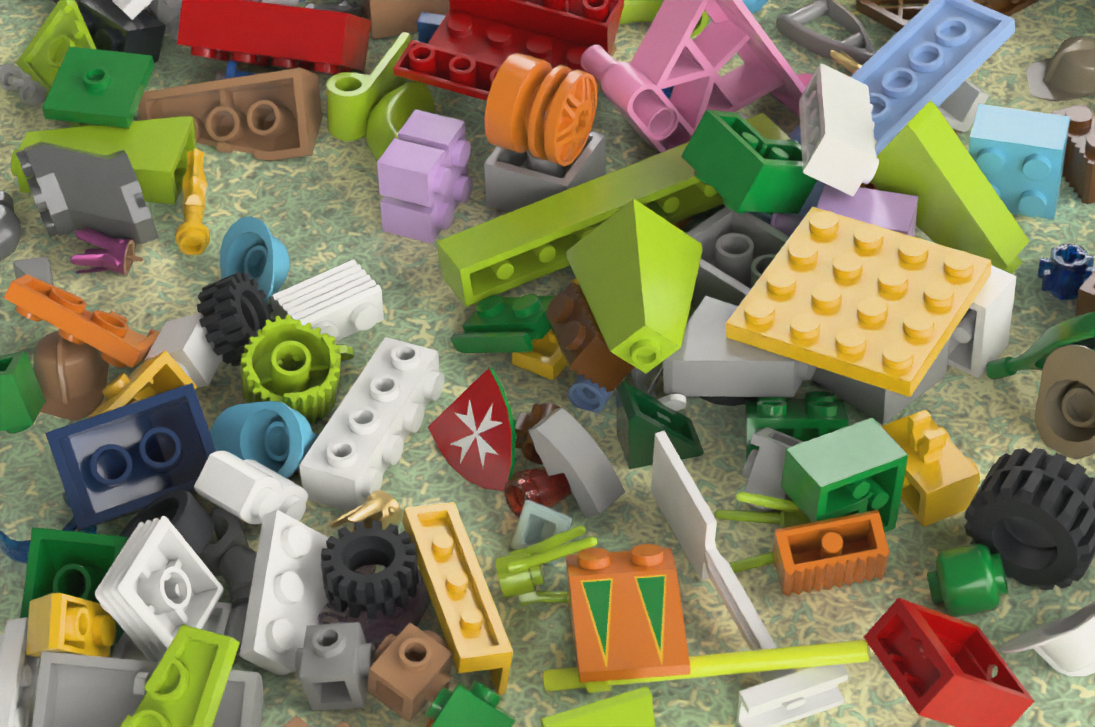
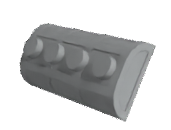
[32,651,263,727]

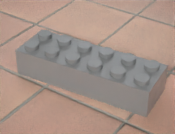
[686,207,950,424]

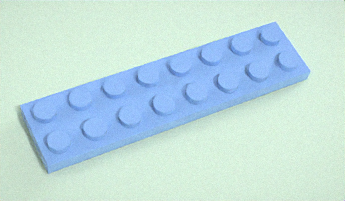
[749,0,1015,225]

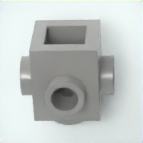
[295,622,376,711]

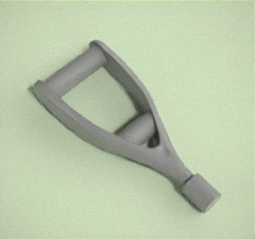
[776,0,876,64]

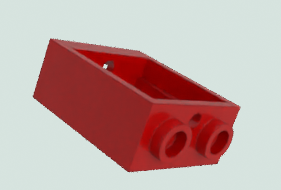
[863,598,1035,727]

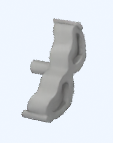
[0,63,46,107]

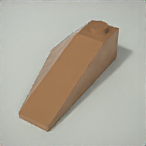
[138,68,322,161]

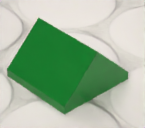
[20,527,129,644]

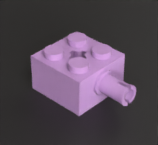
[770,183,918,237]

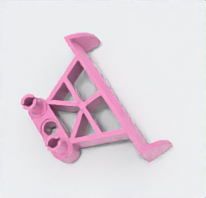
[580,0,814,153]

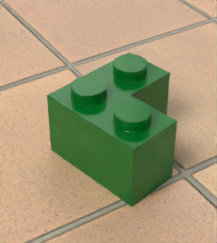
[681,110,818,215]
[781,417,908,532]

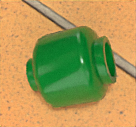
[927,543,1008,617]

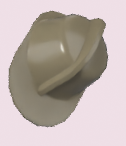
[1026,36,1095,101]
[1035,344,1095,459]

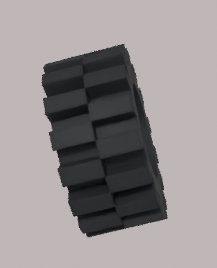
[197,272,276,367]
[321,520,419,619]

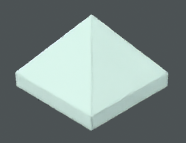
[510,500,573,567]

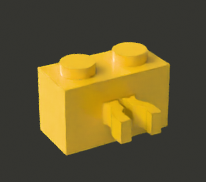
[881,410,980,527]

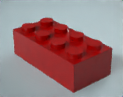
[177,0,371,75]

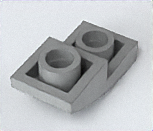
[528,408,625,518]

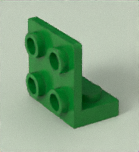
[745,391,849,461]

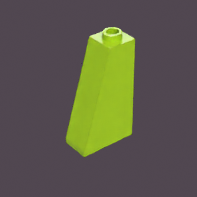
[870,101,1030,274]
[11,116,197,205]

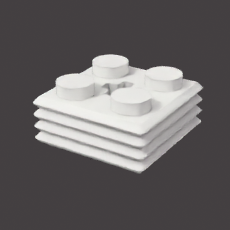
[95,516,224,662]

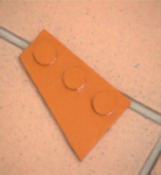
[4,274,160,368]

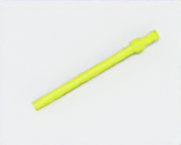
[543,640,871,693]

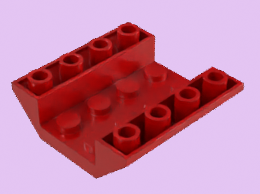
[393,0,624,101]

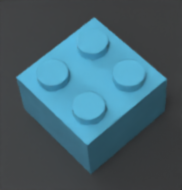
[969,104,1070,219]

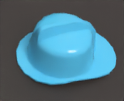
[220,216,290,305]
[210,401,319,478]

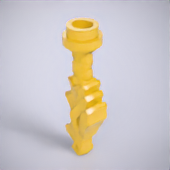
[175,148,210,255]

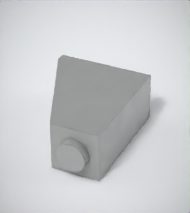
[663,296,817,397]

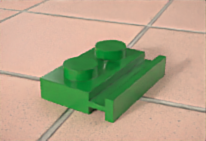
[450,294,555,353]

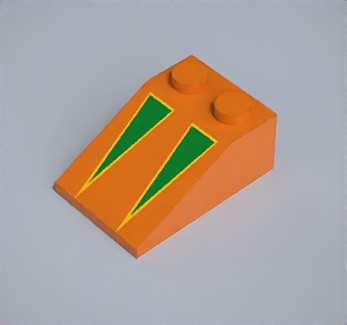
[566,544,690,683]

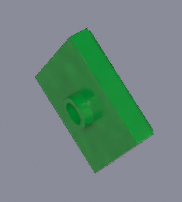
[42,46,155,128]

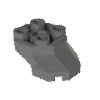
[16,142,159,244]

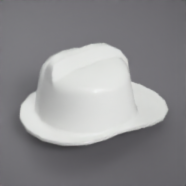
[999,601,1095,676]

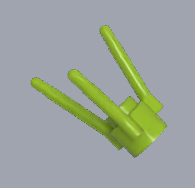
[714,491,812,573]
[495,525,597,606]

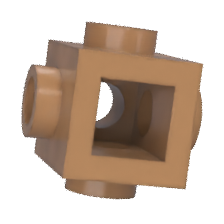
[367,622,453,722]

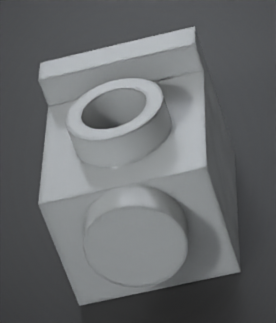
[742,427,803,511]

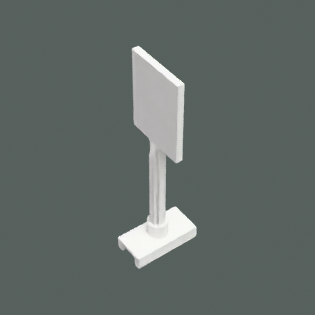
[651,431,849,727]

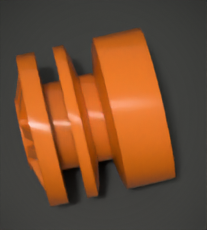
[484,53,597,166]

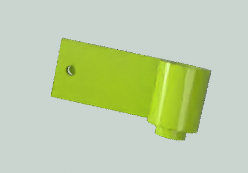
[326,32,410,141]

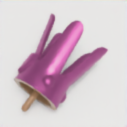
[70,227,143,275]

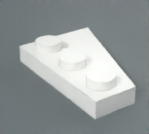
[239,510,329,675]

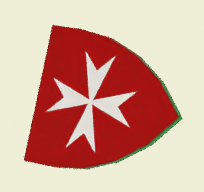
[428,368,518,492]

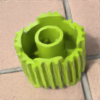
[241,315,341,424]

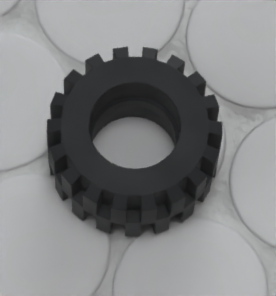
[964,448,1095,590]

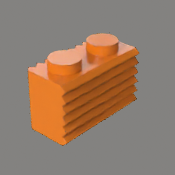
[773,510,889,597]

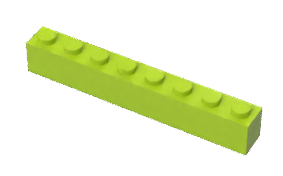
[436,113,791,307]

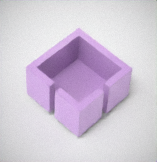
[377,109,473,244]

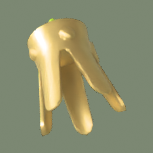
[329,491,402,532]

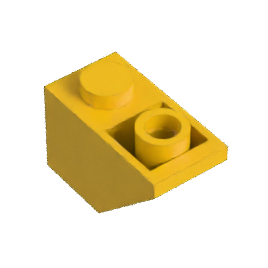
[26,593,116,658]

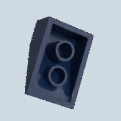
[45,383,216,531]

